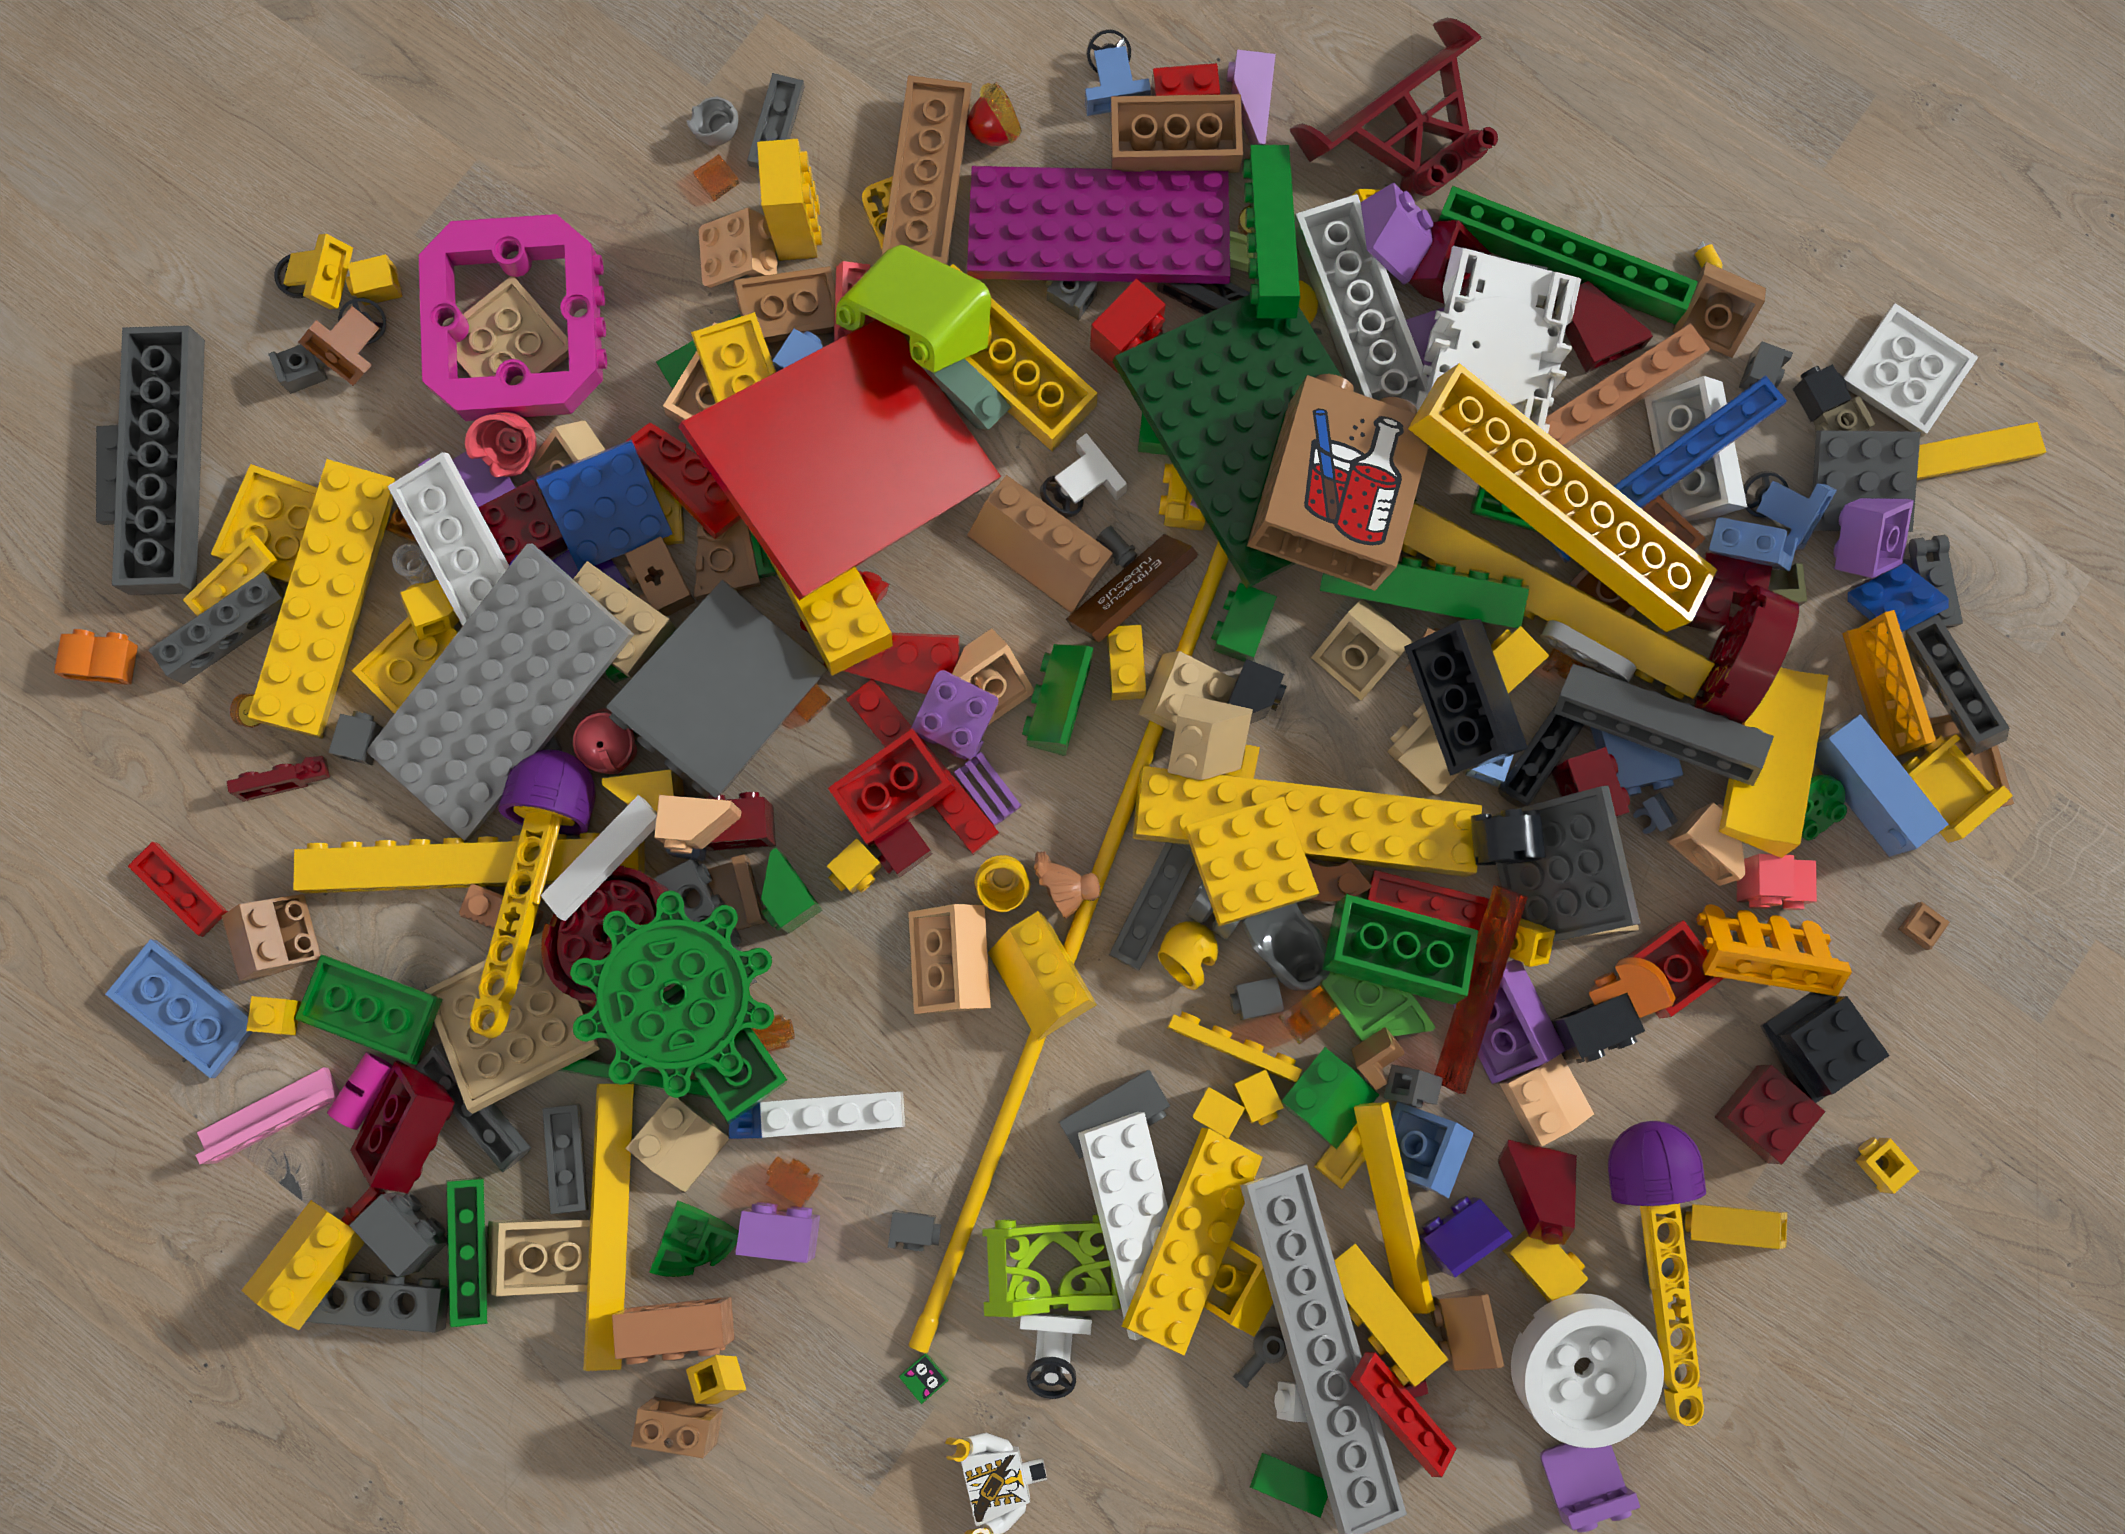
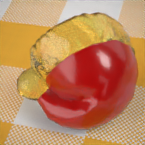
[967,82,1022,146]

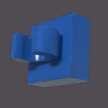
[729,1103,762,1139]

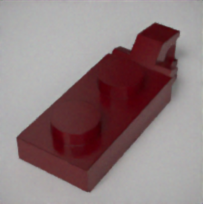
[227,756,330,802]

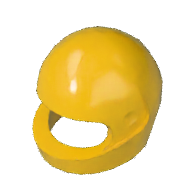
[974,855,1031,912]
[1157,921,1218,990]

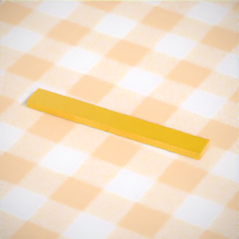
[583,1084,634,1371]

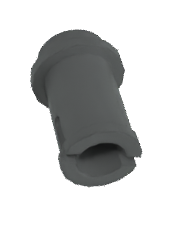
[1096,525,1138,568]

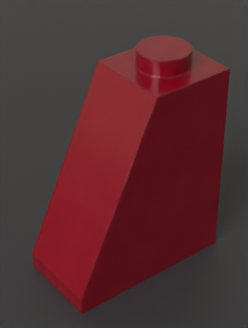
[1553,281,1653,373]
[1498,1139,1577,1245]

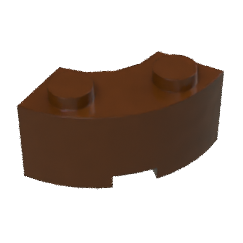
[1302,858,1372,905]

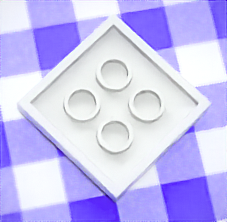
[1843,303,1978,438]

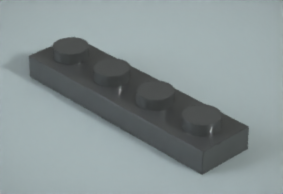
[1109,842,1195,971]

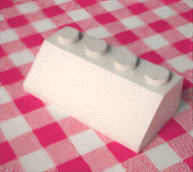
[1645,376,1747,521]

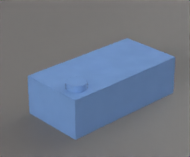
[1814,714,1949,857]

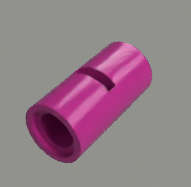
[327,1052,393,1130]

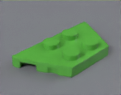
[1320,972,1436,1041]

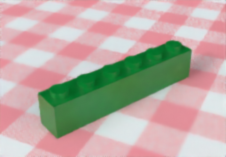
[1242,145,1300,318]
[1320,556,1529,628]

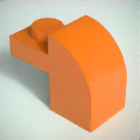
[1589,957,1676,1018]

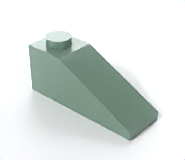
[922,359,1011,430]

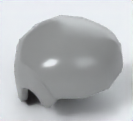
[687,96,738,146]

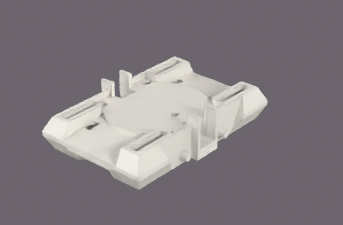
[1416,246,1581,434]

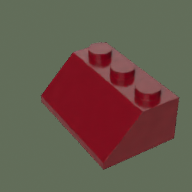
[350,1061,455,1194]

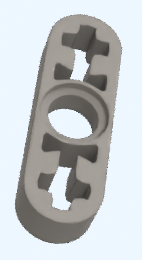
[1540,620,1636,683]

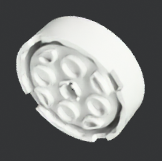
[1511,1294,1664,1448]

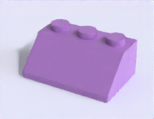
[1453,959,1566,1084]

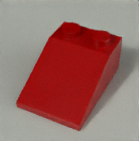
[828,728,956,845]

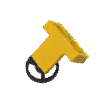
[274,233,353,310]

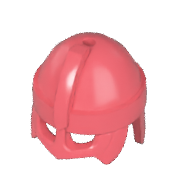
[465,412,537,477]
[573,708,637,774]

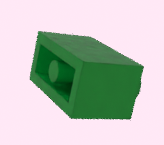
[1211,582,1277,662]

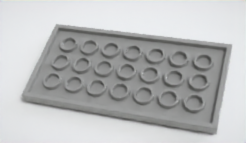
[367,544,634,841]

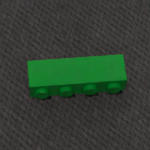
[446,1177,488,1327]

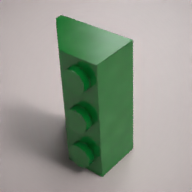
[1022,644,1093,756]

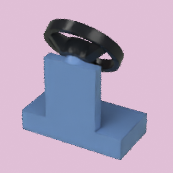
[1085,29,1151,116]
[1743,471,1837,550]

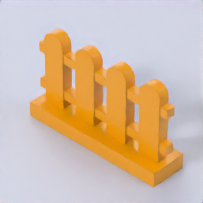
[1696,904,1852,996]

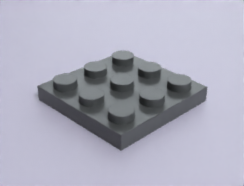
[1812,430,1920,532]

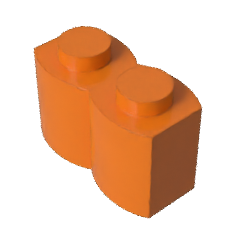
[54,629,138,685]

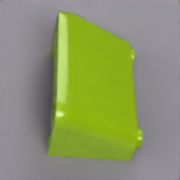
[836,245,991,373]

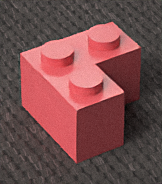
[1737,854,1817,910]

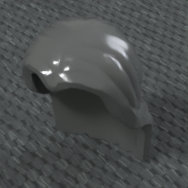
[1242,903,1330,991]

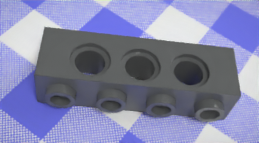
[148,572,285,684]
[1905,615,2010,756]
[653,860,757,986]
[306,1272,449,1333]

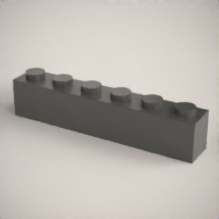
[1554,664,1774,786]

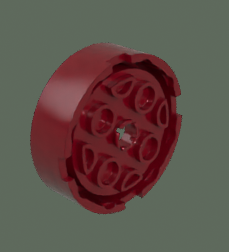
[1694,585,1799,724]
[541,865,669,1007]

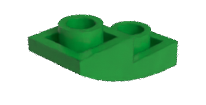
[1250,1453,1328,1518]

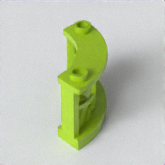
[982,1214,1121,1317]

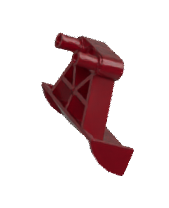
[1290,17,1498,201]

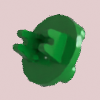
[1802,775,1847,841]

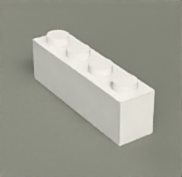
[760,1092,905,1138]

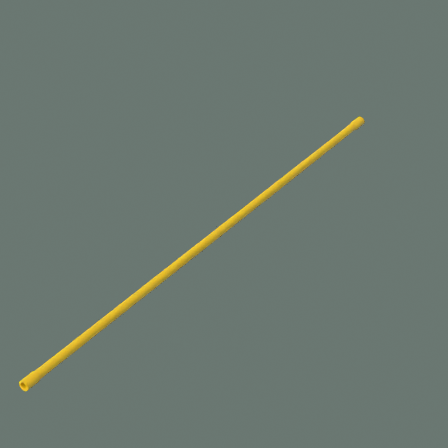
[908,541,1229,1353]

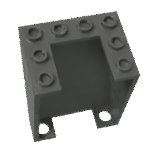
[606,580,828,798]

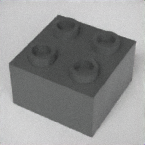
[349,1192,447,1277]

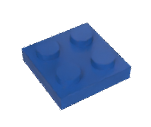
[1848,563,1949,634]

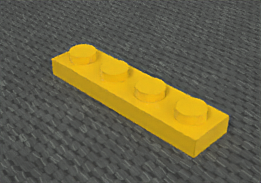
[1166,1011,1302,1083]

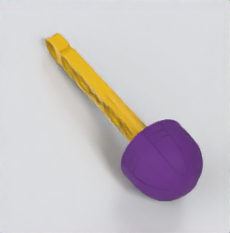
[470,750,596,1039]
[1608,1121,1706,1426]

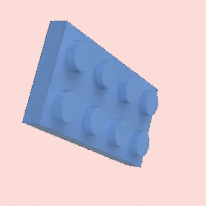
[105,939,253,1078]

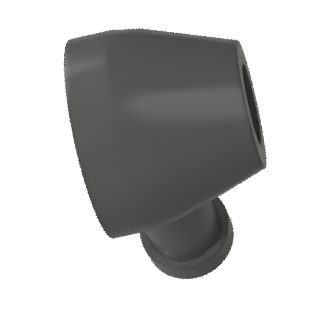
[1233,1327,1287,1388]

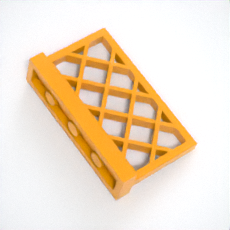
[1842,610,1936,757]

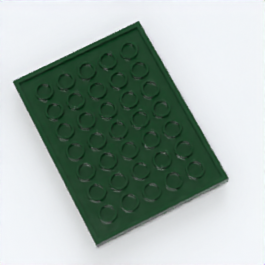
[1112,295,1417,589]

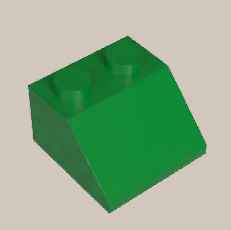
[761,848,823,934]
[1281,1047,1379,1149]

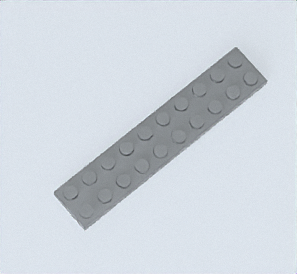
[1240,1164,1407,1534]

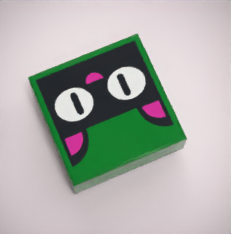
[899,1353,949,1405]

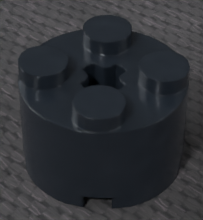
[1471,809,1546,866]

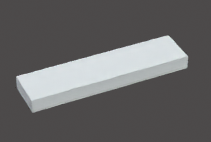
[540,795,657,921]

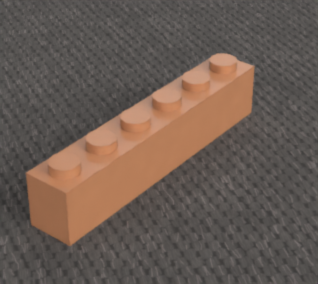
[1545,323,1710,449]

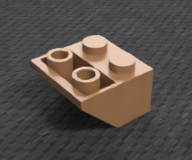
[222,894,321,981]

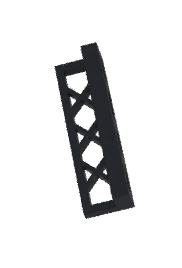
[1157,283,1250,315]

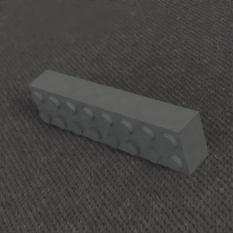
[112,325,205,595]

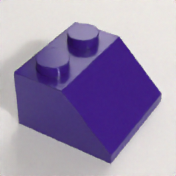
[1419,1196,1513,1278]

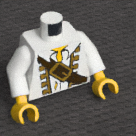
[945,1433,1047,1534]

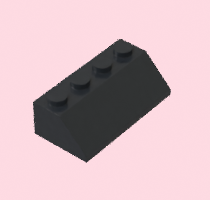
[1404,619,1528,776]

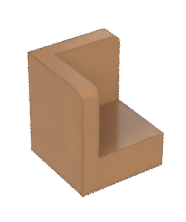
[1351,1027,1404,1091]

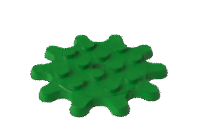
[570,890,774,1098]

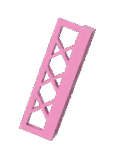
[195,1067,340,1165]

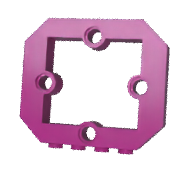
[419,214,608,421]

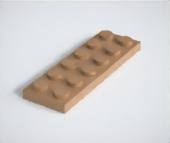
[881,75,972,265]

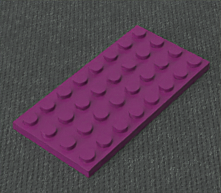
[967,166,1231,284]

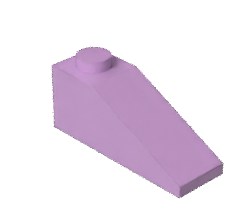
[1226,50,1276,145]

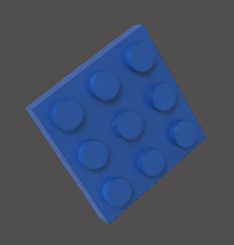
[536,439,673,571]

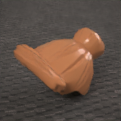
[1034,851,1100,919]

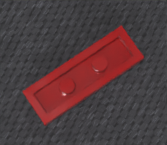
[128,841,228,937]

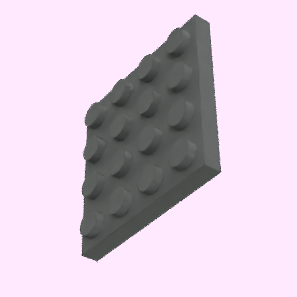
[1492,786,1641,942]

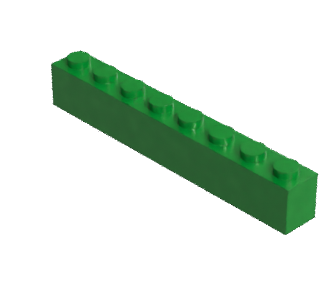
[1437,186,1698,325]

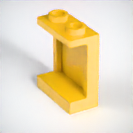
[1902,733,2013,843]

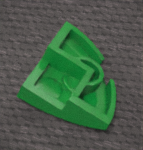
[649,1200,739,1277]

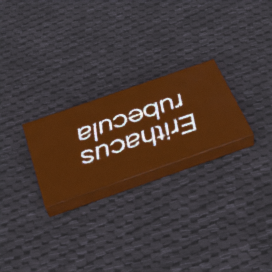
[1066,534,1198,643]

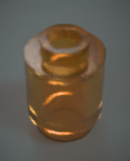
[752,1014,795,1052]

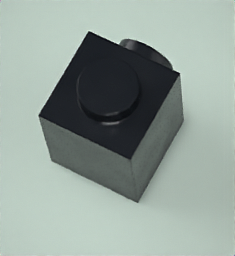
[1793,364,1852,422]

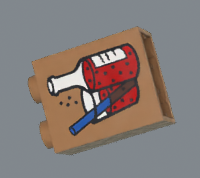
[1247,374,1429,590]

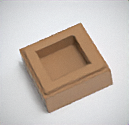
[1898,902,1950,950]

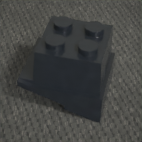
[1761,992,1890,1103]

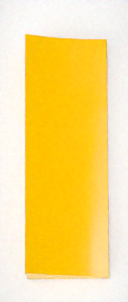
[1719,667,1829,858]

